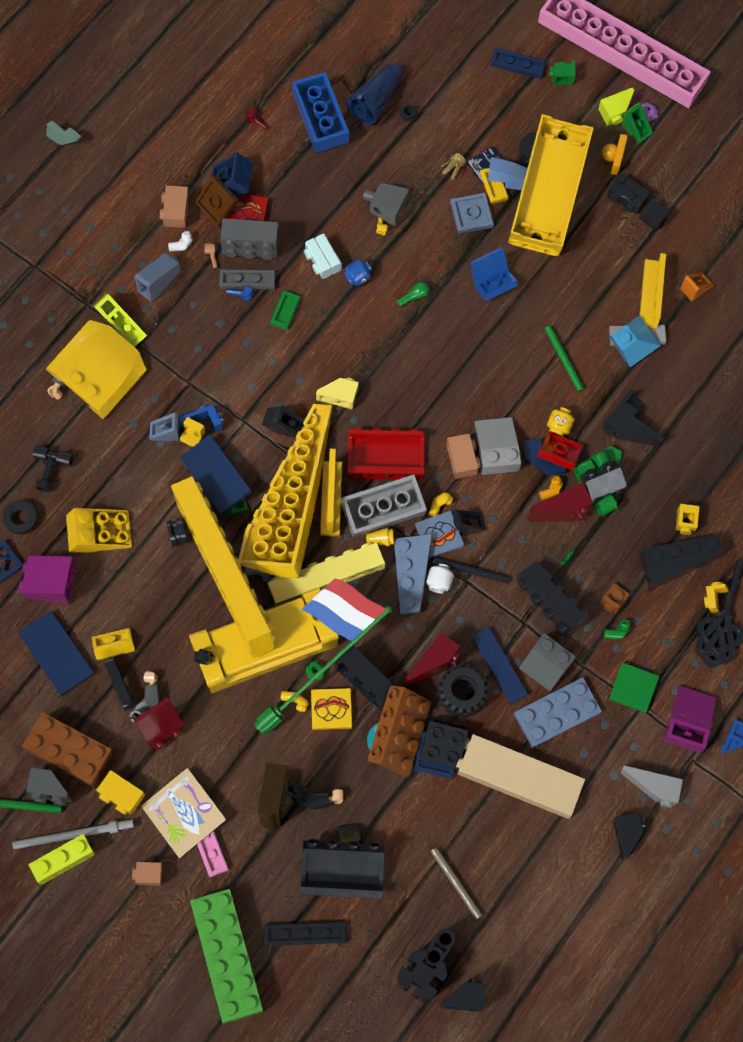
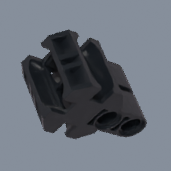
[397,929,455,1002]

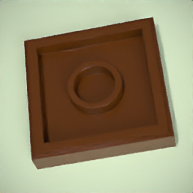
[195,175,238,227]

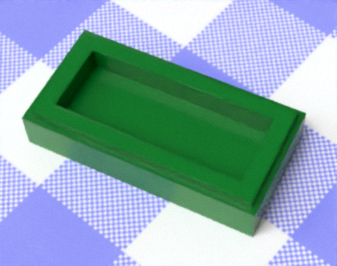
[270,290,301,331]

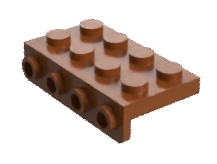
[368,686,431,777]

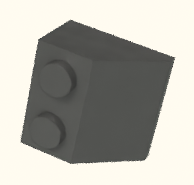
[519,633,576,692]

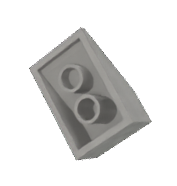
[474,417,521,475]

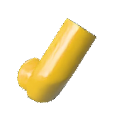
[281,691,308,712]

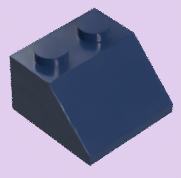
[211,152,253,198]

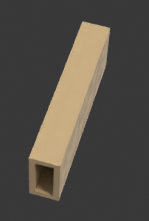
[456,734,585,819]

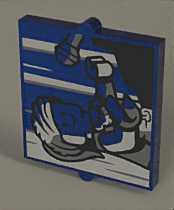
[467,146,503,185]

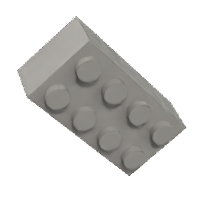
[340,475,427,538]

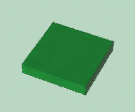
[609,662,659,713]

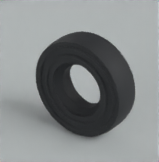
[3,500,38,535]

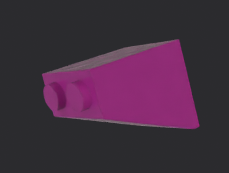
[19,556,77,605]

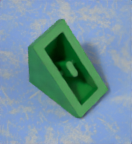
[621,102,653,143]

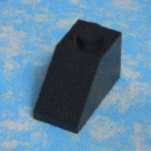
[262,406,305,438]
[612,813,645,860]

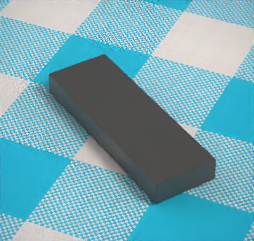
[219,269,275,290]

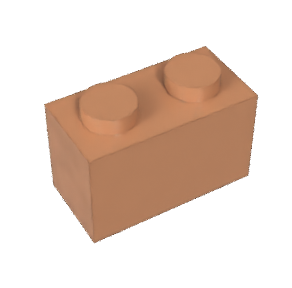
[160,185,189,228]
[446,434,480,479]

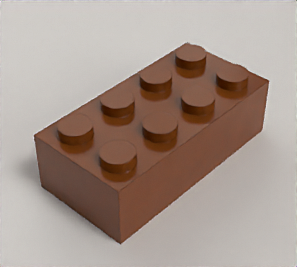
[21,712,114,788]

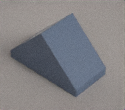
[150,413,180,441]

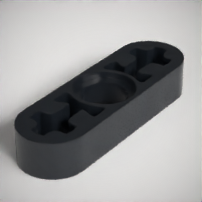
[103,656,134,711]

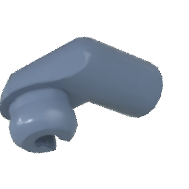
[245,567,273,582]

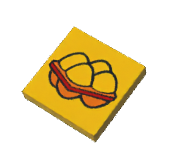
[311,688,352,730]

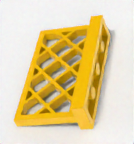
[320,449,342,537]

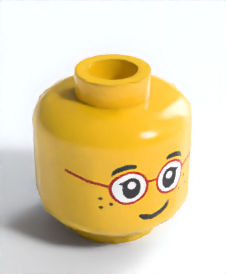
[547,407,575,436]

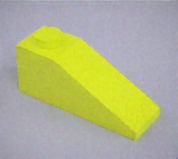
[94,294,147,347]

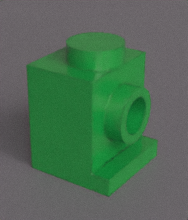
[549,60,575,85]

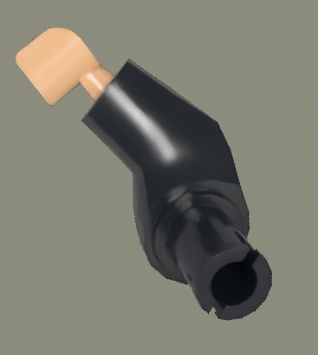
[285,782,343,810]

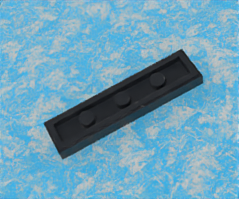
[264,922,346,946]

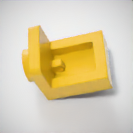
[704,582,729,613]

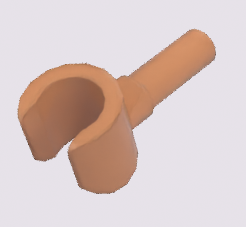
[205,243,218,269]

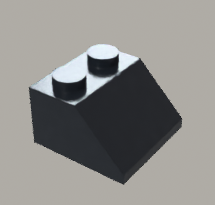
[440,979,486,1012]

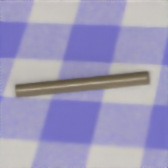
[430,847,483,920]

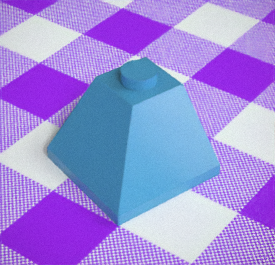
[609,316,661,367]

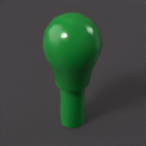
[396,282,430,307]

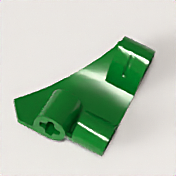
[573,446,622,516]

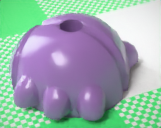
[641,102,658,122]

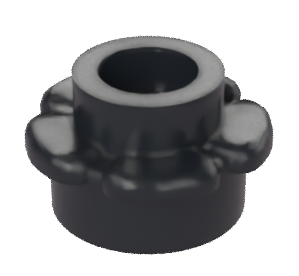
[400,105,417,122]
[194,649,213,665]

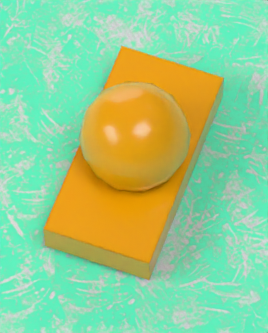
[602,134,627,175]

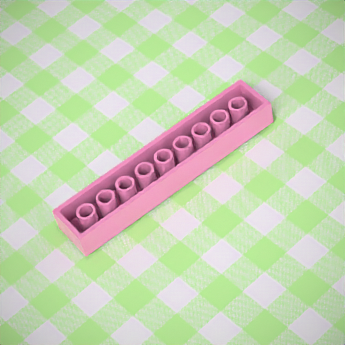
[538,0,711,108]

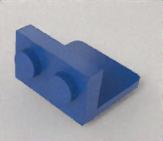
[471,248,518,301]

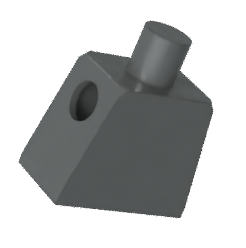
[363,183,409,226]

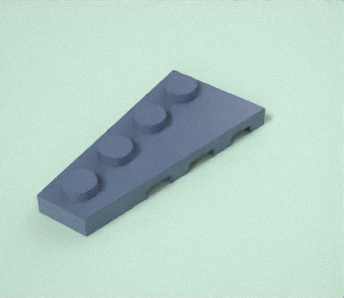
[394,534,433,615]

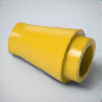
[366,528,395,546]

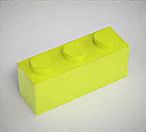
[28,834,95,885]

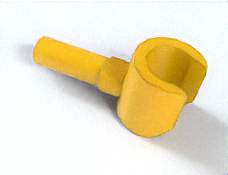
[376,217,388,235]

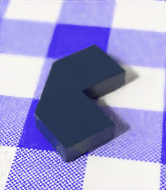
[522,439,566,476]

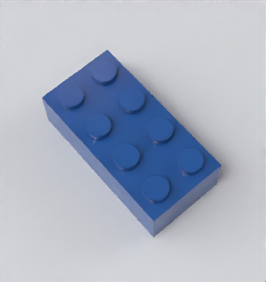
[292,72,349,153]

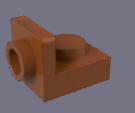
[600,583,630,614]

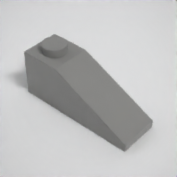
[620,766,683,808]

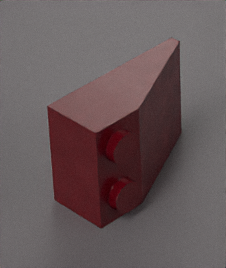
[527,483,593,522]
[404,632,461,689]
[134,697,185,751]

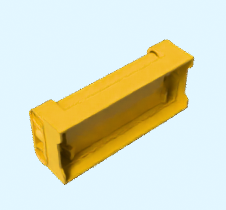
[508,114,593,256]
[189,587,339,694]

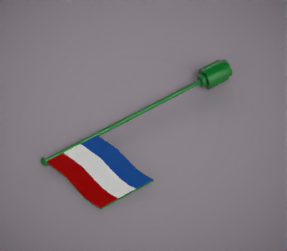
[254,578,392,735]

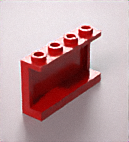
[348,428,425,481]

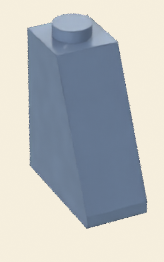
[134,253,180,302]

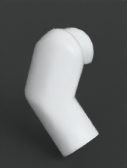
[168,231,193,252]

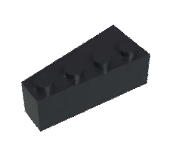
[640,534,723,591]
[517,561,589,638]
[334,645,394,712]

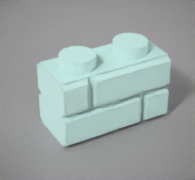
[304,234,342,279]

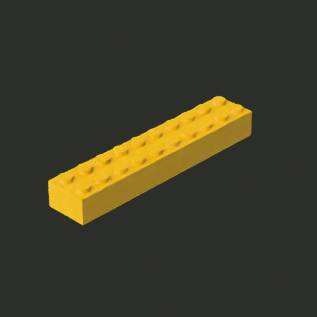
[171,476,276,659]

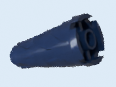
[346,64,403,126]

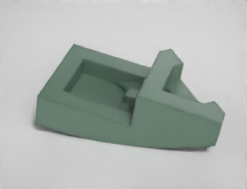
[46,121,81,145]

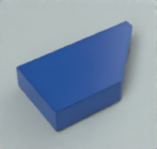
[720,719,743,754]

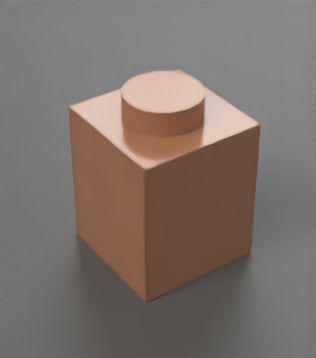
[132,862,163,886]

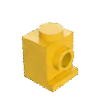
[676,504,699,535]

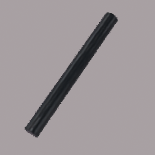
[432,557,509,584]

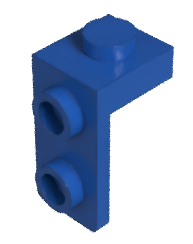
[178,404,224,433]

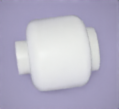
[426,564,454,594]

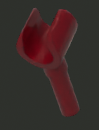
[247,108,268,130]

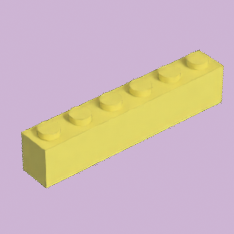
[268,543,385,606]

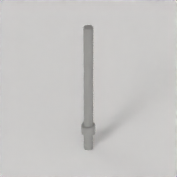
[12,819,134,849]

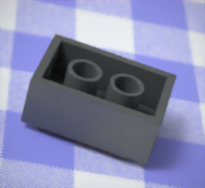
[220,219,279,260]

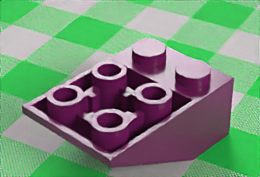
[663,686,716,754]

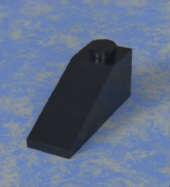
[602,405,664,447]

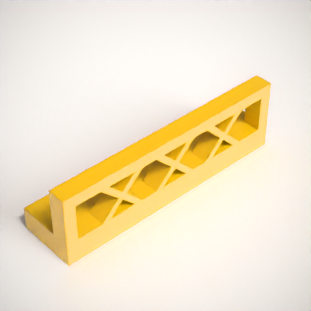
[639,253,666,329]

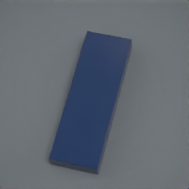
[490,48,546,79]

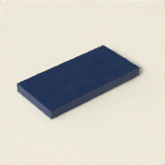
[180,434,252,515]
[18,611,94,696]

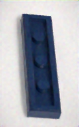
[472,627,528,705]

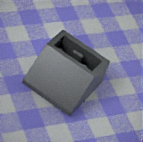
[26,768,72,806]

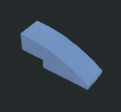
[488,157,527,190]

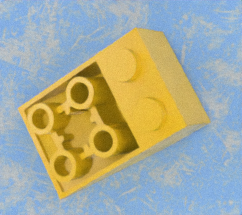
[66,508,132,553]

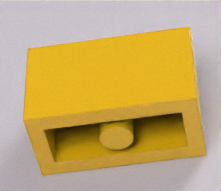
[96,770,145,815]

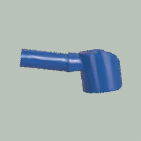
[227,286,254,300]

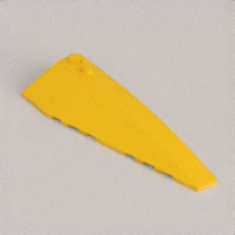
[238,404,332,579]

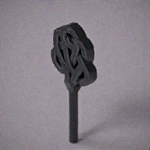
[695,560,743,668]

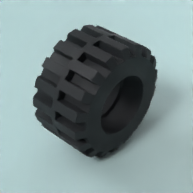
[438,664,489,718]

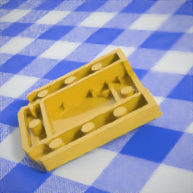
[46,320,146,419]

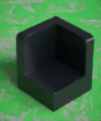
[639,199,670,231]
[619,389,644,417]

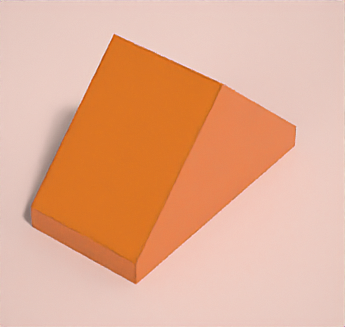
[680,272,714,302]

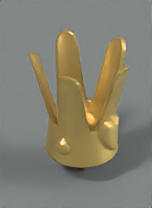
[441,153,466,180]

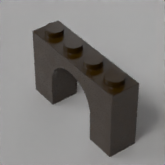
[258,762,289,829]

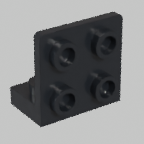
[421,718,469,769]

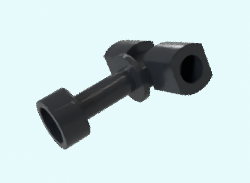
[32,445,74,492]

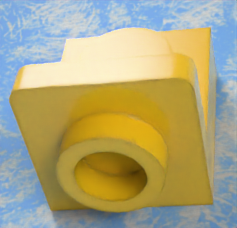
[180,417,205,447]

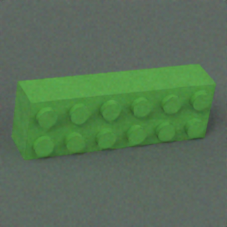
[190,889,264,1024]

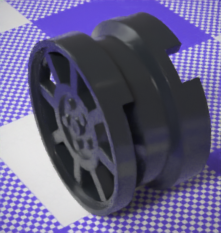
[166,518,187,547]

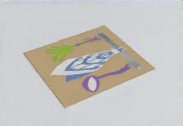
[141,768,226,858]

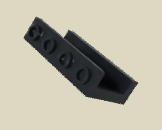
[300,839,385,899]

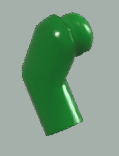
[604,619,631,639]

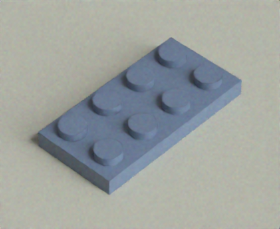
[514,677,602,749]

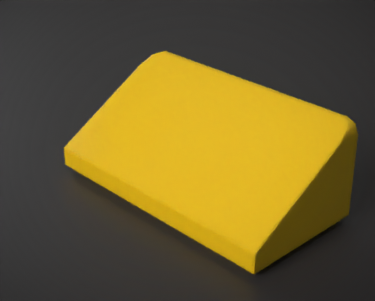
[92,628,135,660]

